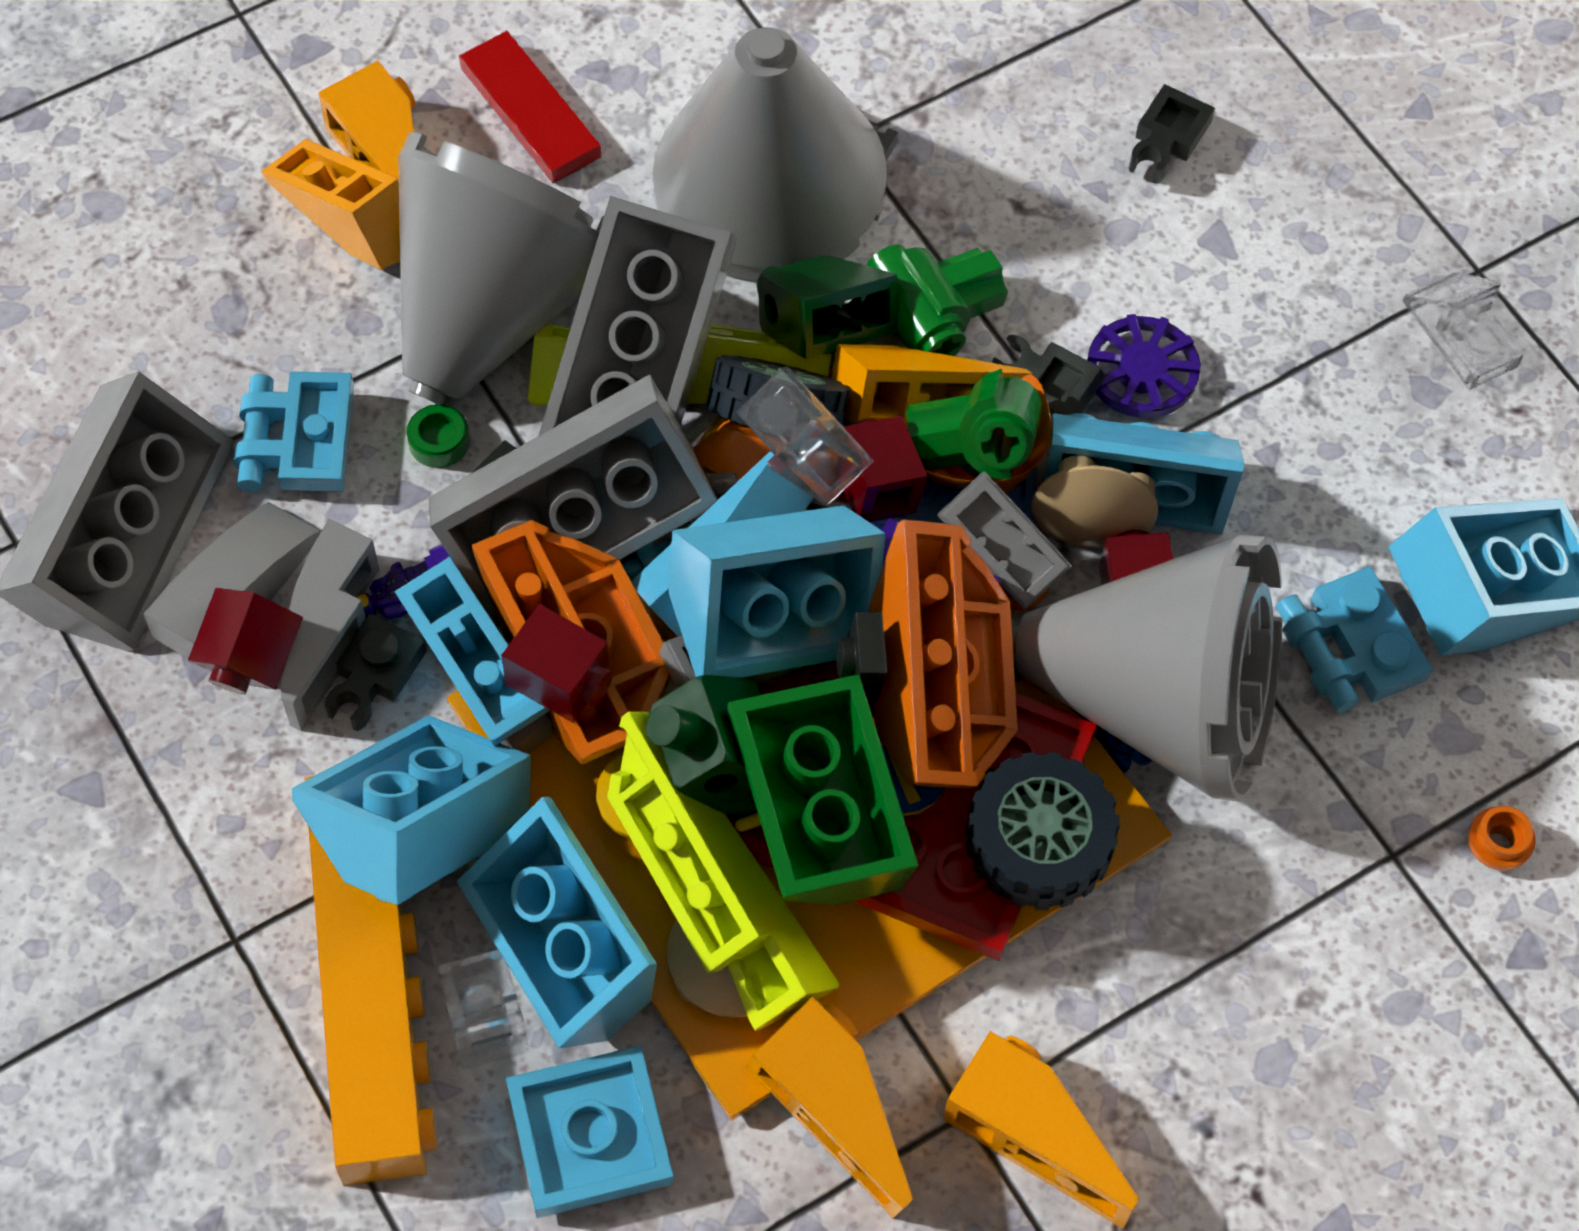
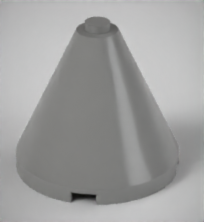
[653,27,887,281]
[398,132,604,405]
[1012,534,1283,802]

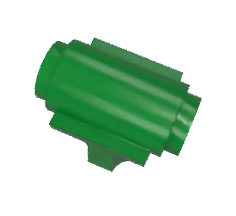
[866,244,1008,356]
[906,368,1042,479]

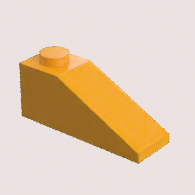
[318,60,416,178]
[261,139,400,270]
[831,344,1033,429]
[746,997,913,1218]
[942,1031,1139,1229]

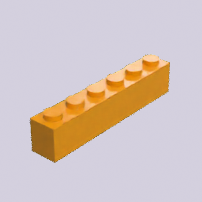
[304,776,438,1186]

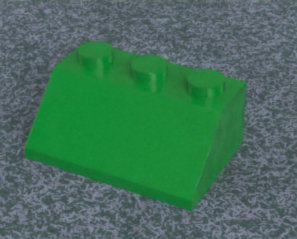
[727,674,918,905]

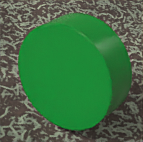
[406,404,470,468]

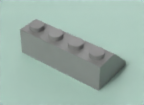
[538,196,737,436]
[0,371,235,652]
[429,374,718,627]

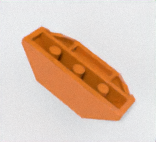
[870,519,1018,789]
[472,520,671,765]

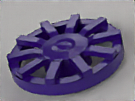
[1087,314,1201,418]

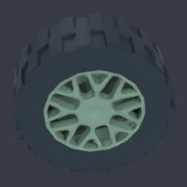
[705,355,851,441]
[965,751,1120,910]

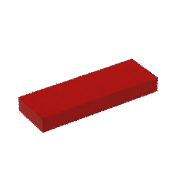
[459,31,601,183]

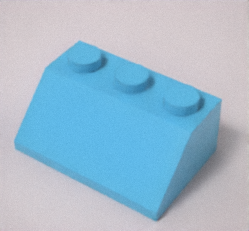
[1042,413,1244,535]
[668,505,885,677]
[292,715,531,905]
[456,797,657,1048]

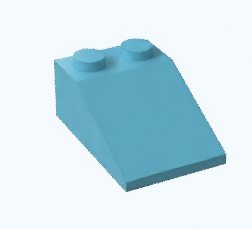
[1388,498,1579,656]

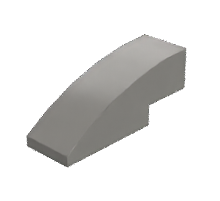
[143,502,320,658]
[281,519,380,731]

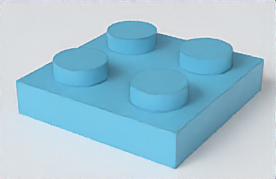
[505,1045,674,1218]

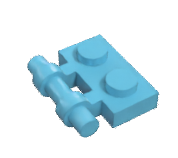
[233,371,354,492]
[1276,566,1433,713]

